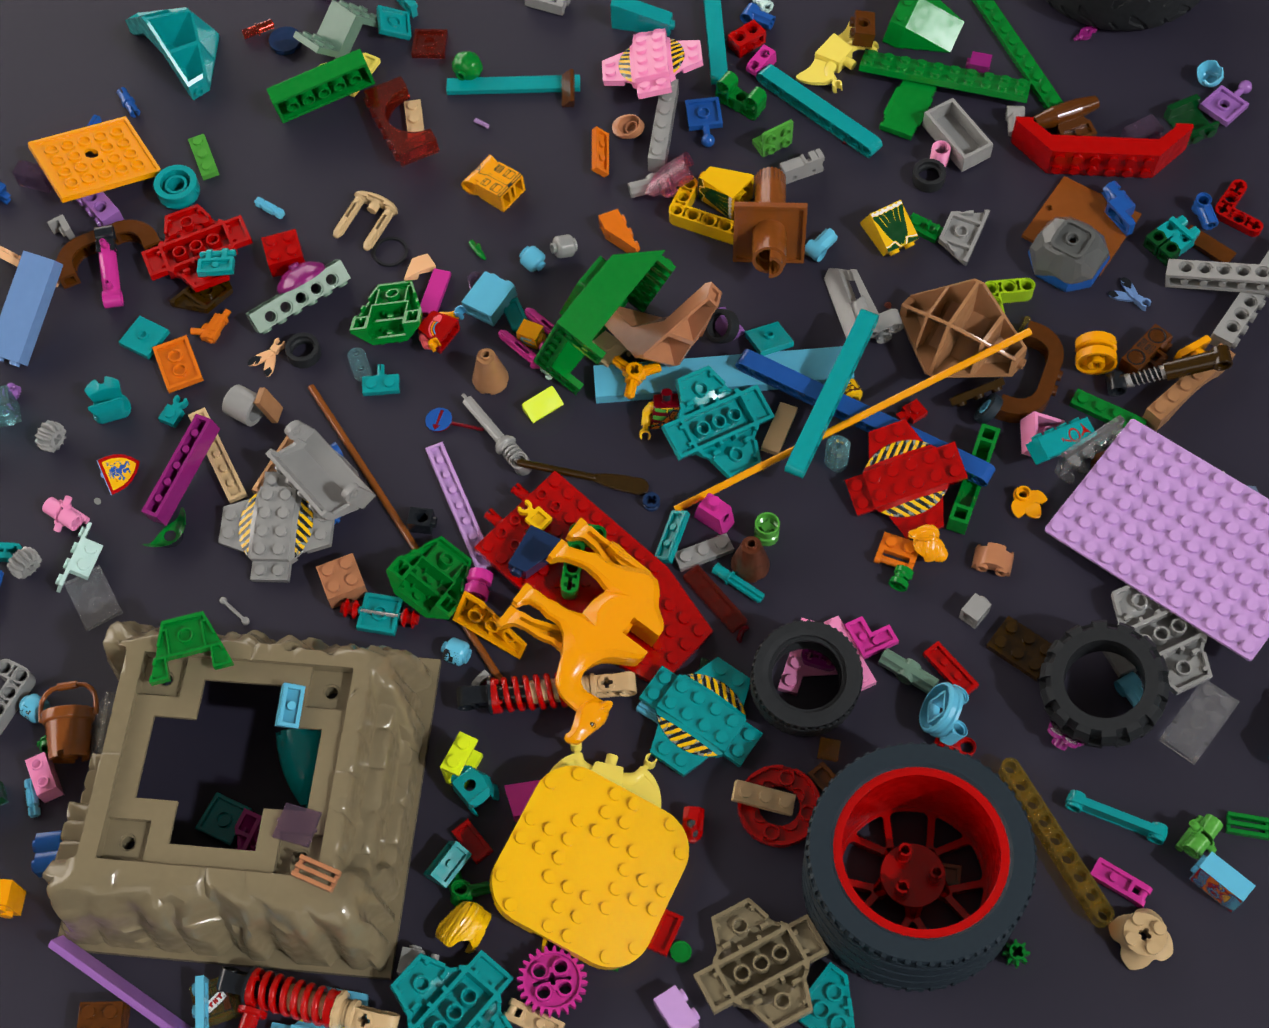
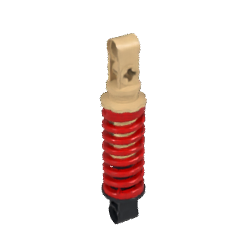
[456,671,637,715]
[216,965,400,1028]

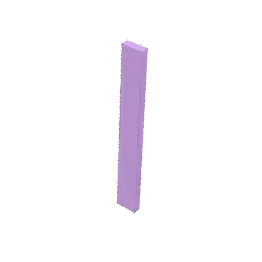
[425,441,494,570]

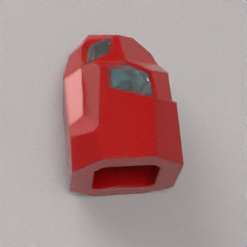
[682,806,705,844]

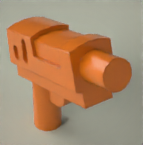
[190,309,231,344]

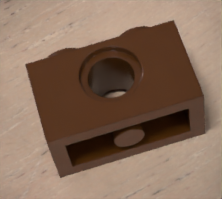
[849,10,875,48]

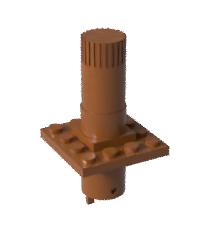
[733,167,808,278]

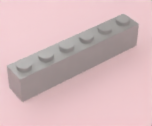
[648,79,679,173]

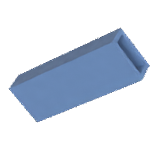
[0,250,63,367]

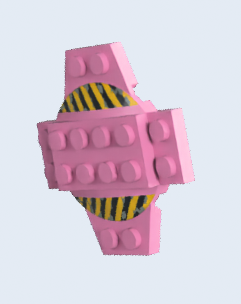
[602,28,703,99]

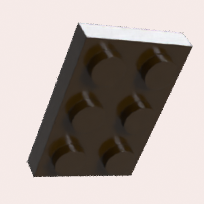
[986,616,1052,682]

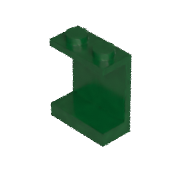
[1164,94,1220,146]

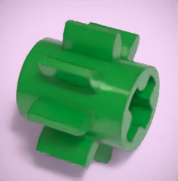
[1002,939,1030,968]

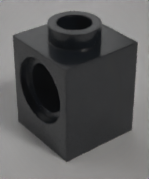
[407,507,438,535]

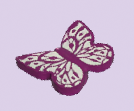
[1047,721,1085,751]

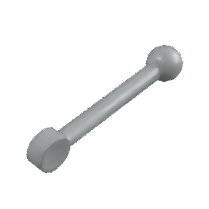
[219,597,250,625]

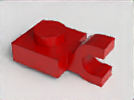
[896,399,928,424]

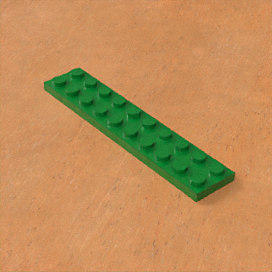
[859,50,1031,103]

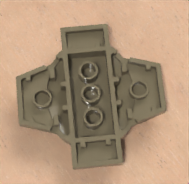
[693,897,829,1028]

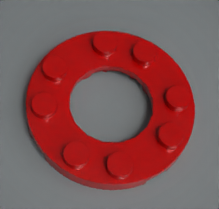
[737,765,820,847]

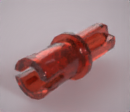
[241,19,274,40]

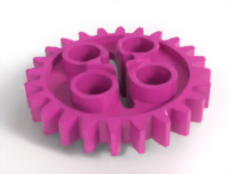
[517,945,588,1018]

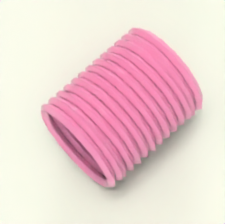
[930,140,951,167]

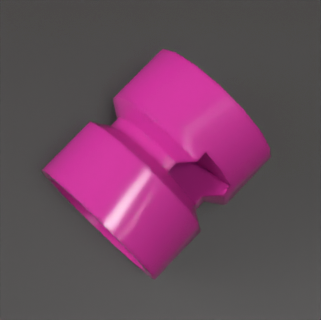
[464,567,494,603]

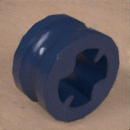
[643,492,660,512]

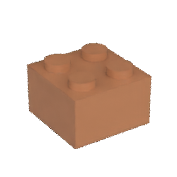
[316,553,367,609]

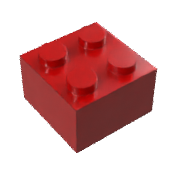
[261,229,305,277]

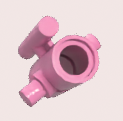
[42,496,90,532]

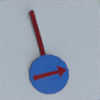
[425,408,485,432]

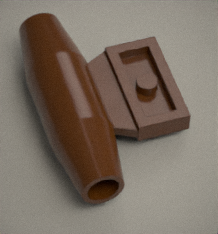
[1034,95,1100,136]

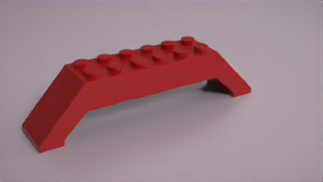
[1011,116,1194,178]

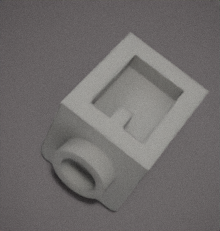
[47,214,75,241]

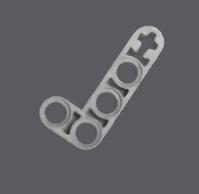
[0,659,36,735]

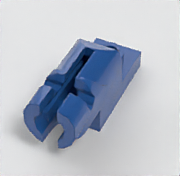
[1101,181,1136,237]

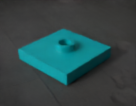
[376,5,412,41]
[118,316,170,360]
[745,321,794,356]
[195,792,253,847]

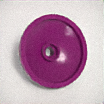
[277,261,325,294]

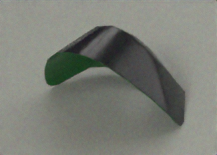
[142,507,186,548]

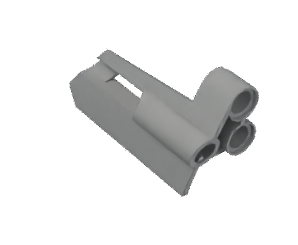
[824,268,904,344]

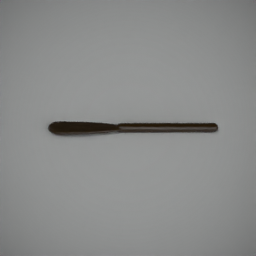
[515,459,649,495]

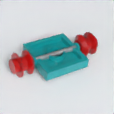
[340,592,420,636]

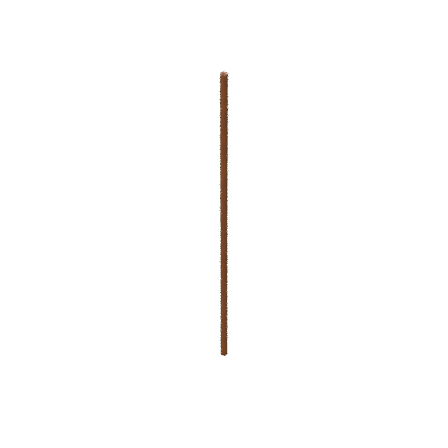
[308,384,508,686]

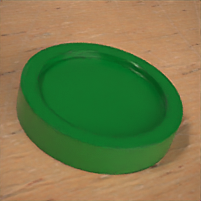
[670,941,692,963]

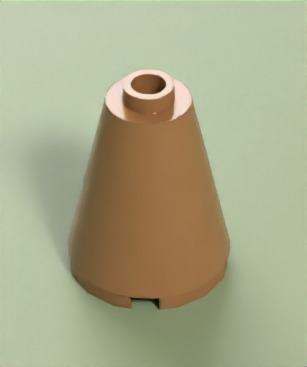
[472,348,509,395]

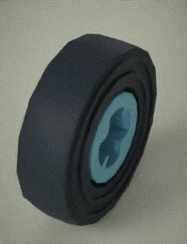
[974,393,1003,425]

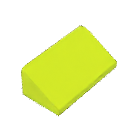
[522,386,564,423]

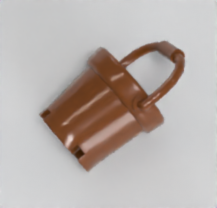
[38,680,99,764]

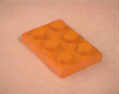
[152,335,204,393]

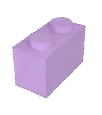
[653,985,701,1028]

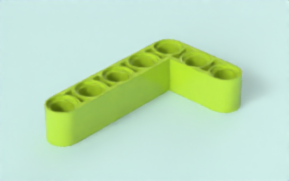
[985,278,1035,313]

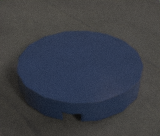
[269,26,302,55]

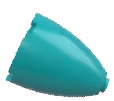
[276,728,322,809]

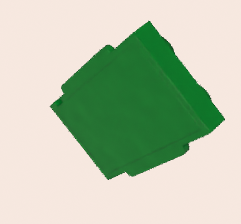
[879,80,937,140]

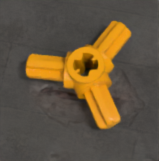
[612,355,662,399]

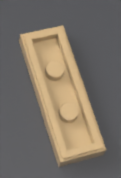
[761,402,798,455]

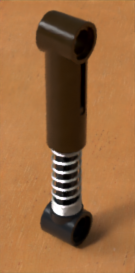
[1105,345,1233,397]

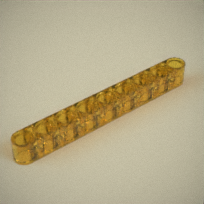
[998,758,1115,928]

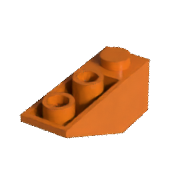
[598,209,640,253]

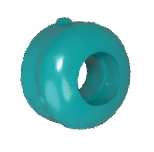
[153,165,200,209]

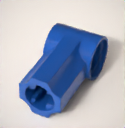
[740,3,776,30]
[1191,192,1219,230]

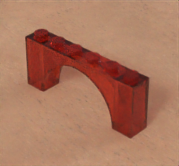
[363,76,440,167]

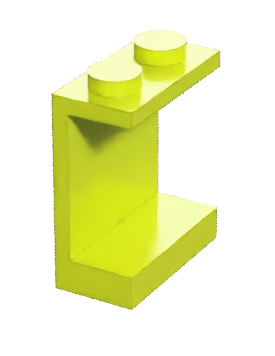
[440,731,483,789]

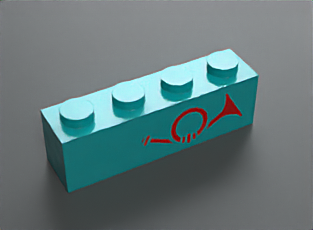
[1026,417,1098,465]

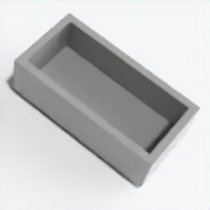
[922,98,993,172]

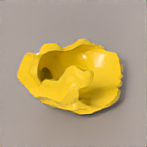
[435,901,492,954]

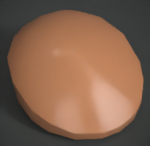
[612,114,645,139]

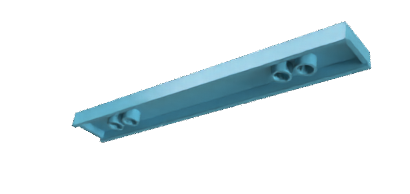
[593,346,854,404]

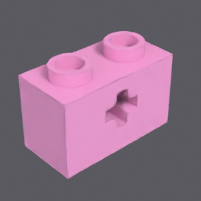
[25,752,64,803]

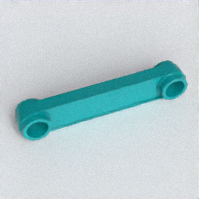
[1065,790,1168,845]

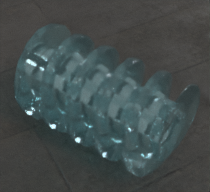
[824,435,851,473]

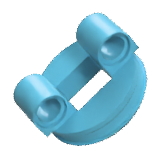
[919,682,969,746]

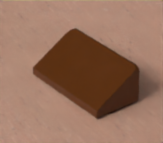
[562,69,575,107]

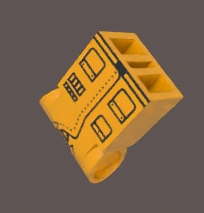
[461,154,526,212]

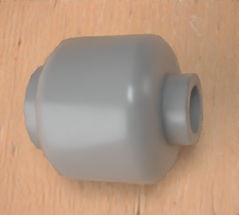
[550,234,578,259]

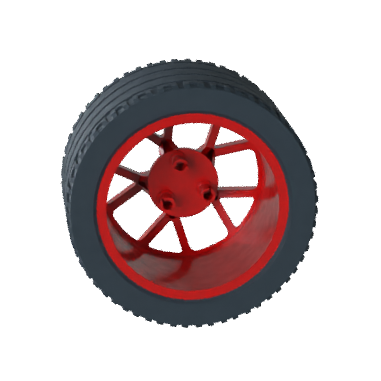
[802,742,1037,992]

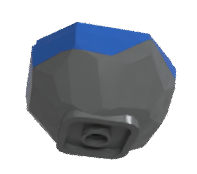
[1028,217,1110,292]

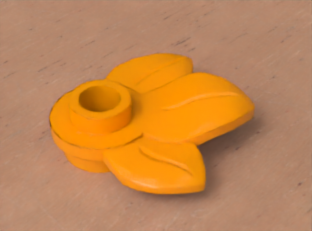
[1011,486,1048,519]

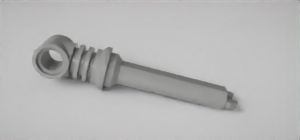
[461,393,532,476]

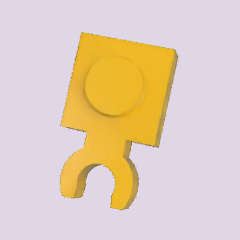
[518,500,552,530]

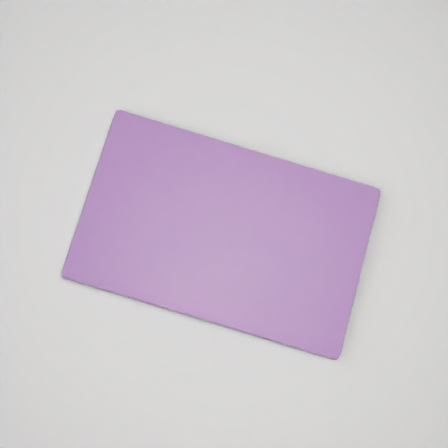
[1045,419,1269,661]

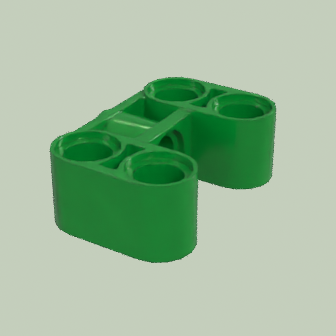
[715,71,767,121]

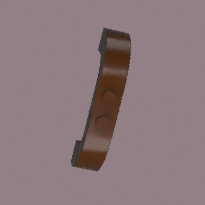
[56,220,160,289]
[995,321,1064,423]

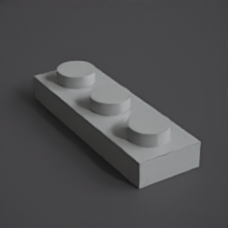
[674,533,734,572]

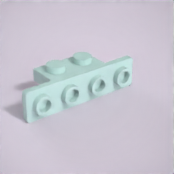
[55,522,103,593]

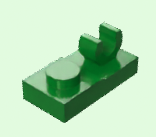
[909,212,943,244]

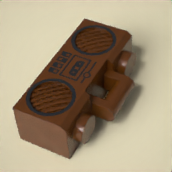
[1118,323,1173,375]

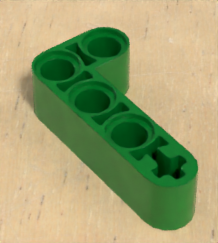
[560,523,606,600]

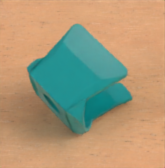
[84,376,131,424]
[451,765,499,817]

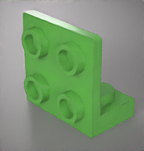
[752,119,794,157]

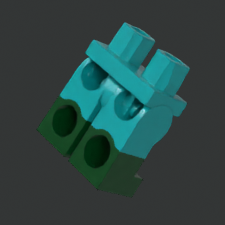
[1143,215,1201,266]

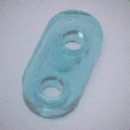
[347,347,372,381]

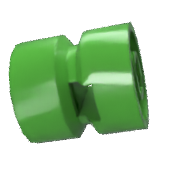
[754,512,780,546]

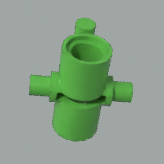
[1175,814,1223,859]

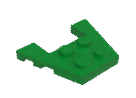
[149,611,234,686]

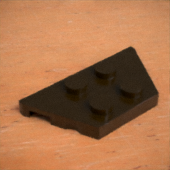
[169,281,233,314]

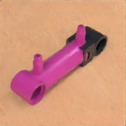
[94,224,124,309]

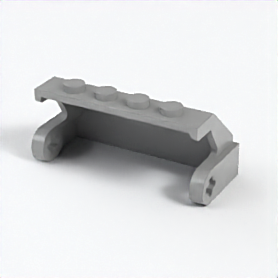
[265,420,376,521]

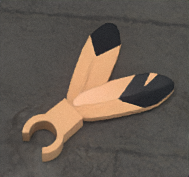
[248,338,286,377]

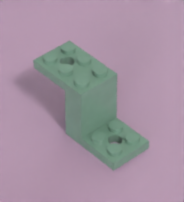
[293,0,378,58]

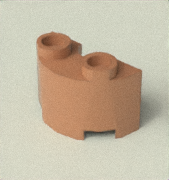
[971,542,1014,577]

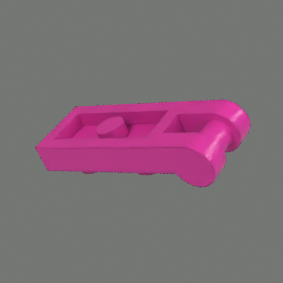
[1088,857,1153,908]

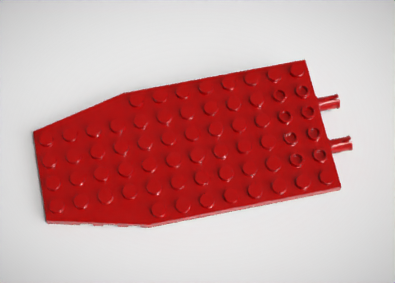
[474,471,713,683]

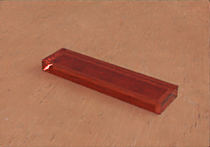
[683,565,748,634]

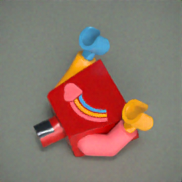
[418,305,467,354]

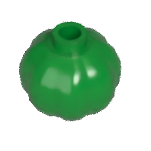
[452,51,483,81]

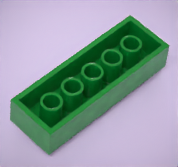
[267,49,375,123]

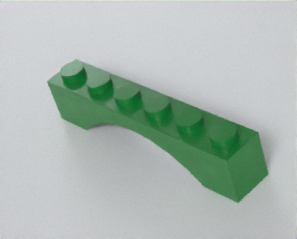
[946,423,1001,535]

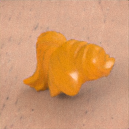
[908,524,948,562]

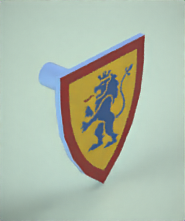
[96,454,140,495]

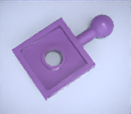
[1199,80,1252,127]

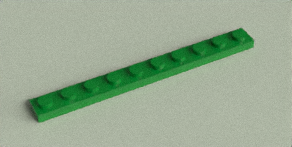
[972,0,1064,110]

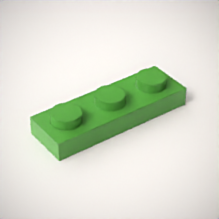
[188,134,220,180]

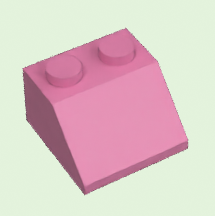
[1020,411,1067,457]

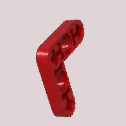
[1214,179,1264,237]

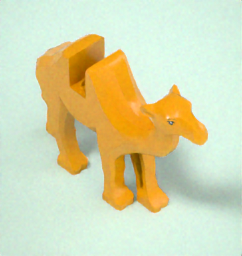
[496,518,664,745]

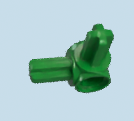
[448,871,491,906]

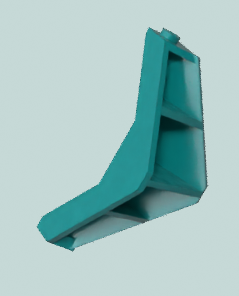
[125,7,219,100]

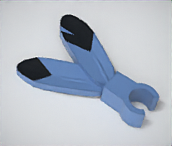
[1108,277,1151,311]

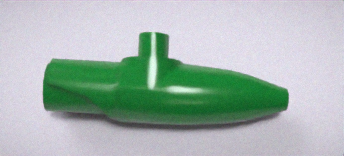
[468,240,486,260]

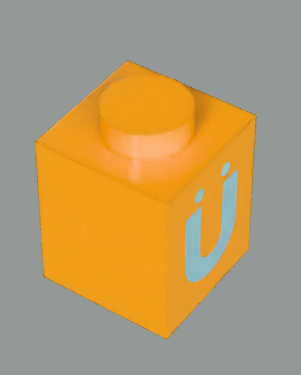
[516,319,546,350]

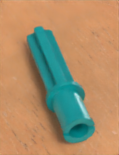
[711,563,765,603]

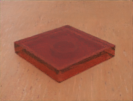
[411,29,448,59]

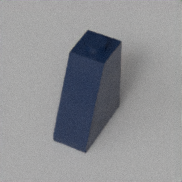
[508,525,561,579]

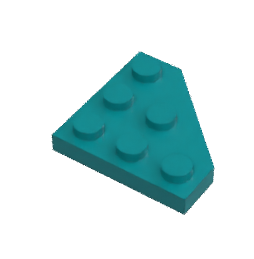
[798,962,855,1028]

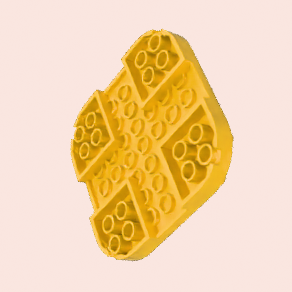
[490,766,689,970]

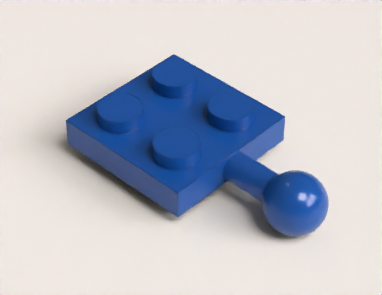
[685,97,723,147]

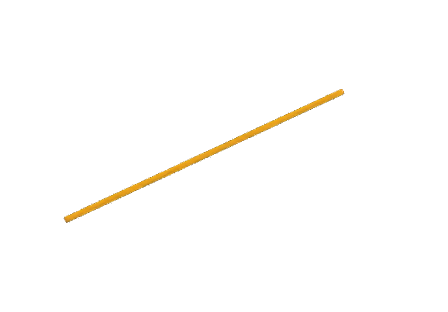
[673,328,1032,511]

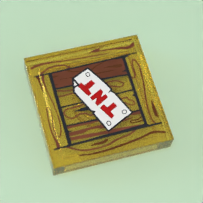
[189,977,242,1027]

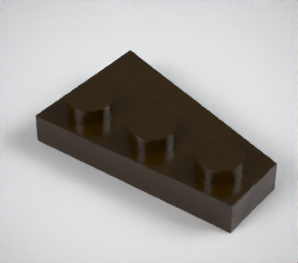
[949,377,1005,408]

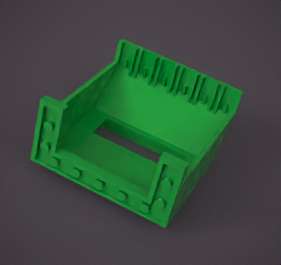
[534,250,676,395]

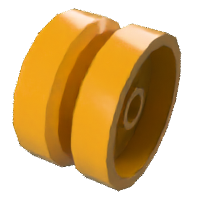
[1075,331,1118,375]

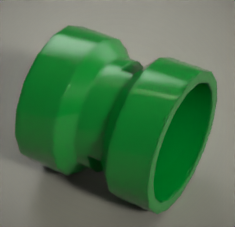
[888,565,914,592]

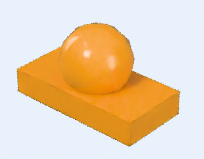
[1173,335,1212,360]

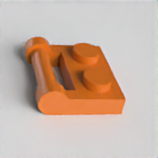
[874,532,918,570]

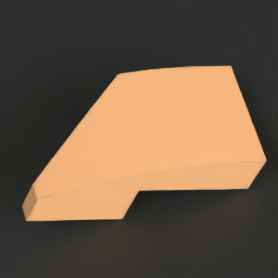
[404,254,436,281]

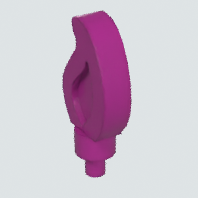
[1074,26,1097,41]

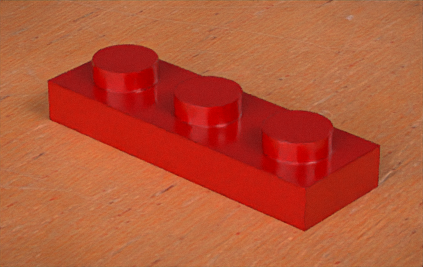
[923,641,979,695]

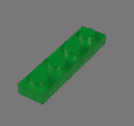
[1069,389,1147,430]

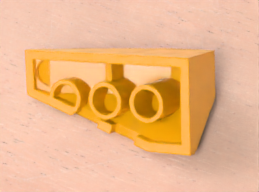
[452,591,527,660]

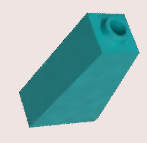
[610,0,675,37]

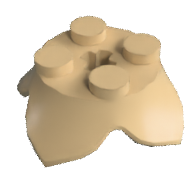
[1108,908,1173,970]

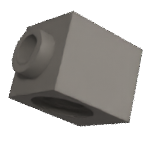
[959,593,992,629]

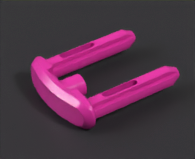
[498,308,554,369]

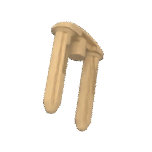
[333,191,398,251]

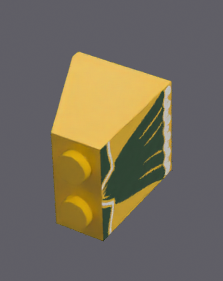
[698,166,754,219]
[860,200,919,256]

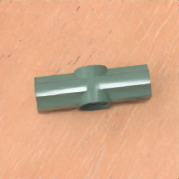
[878,648,939,694]

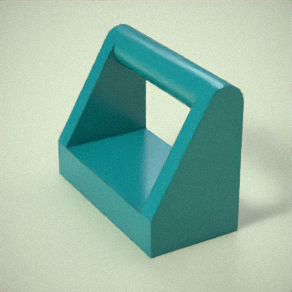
[423,841,472,888]

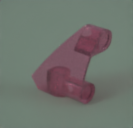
[645,152,694,198]

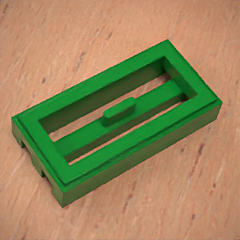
[1225,811,1269,840]

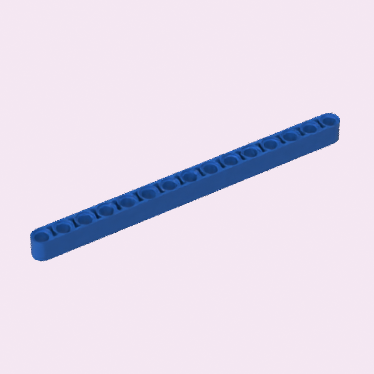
[735,349,996,487]

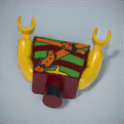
[639,388,680,440]

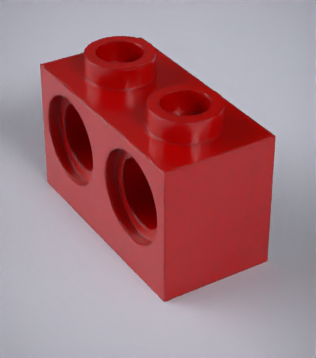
[727,19,766,58]

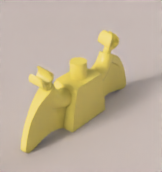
[796,21,879,93]
[550,743,661,808]

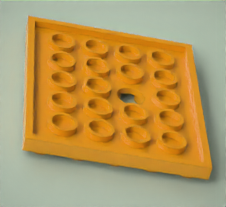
[28,116,161,203]

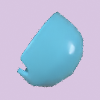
[1196,60,1224,88]

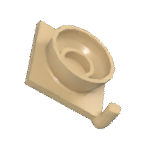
[592,331,632,367]

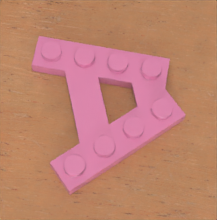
[778,616,877,696]

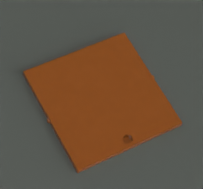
[1022,176,1142,277]

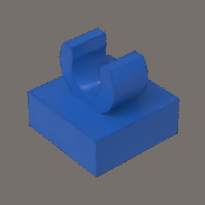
[0,182,11,205]

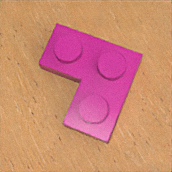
[844,616,899,659]

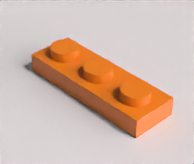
[592,126,609,178]

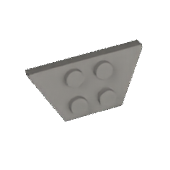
[938,210,990,266]

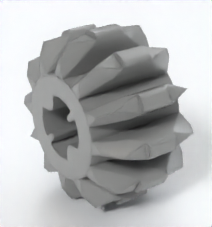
[35,420,66,453]
[7,546,42,579]

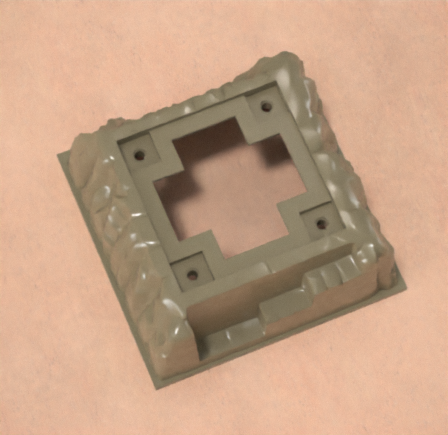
[42,621,442,980]

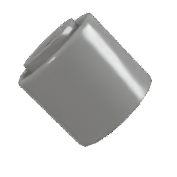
[222,384,263,427]

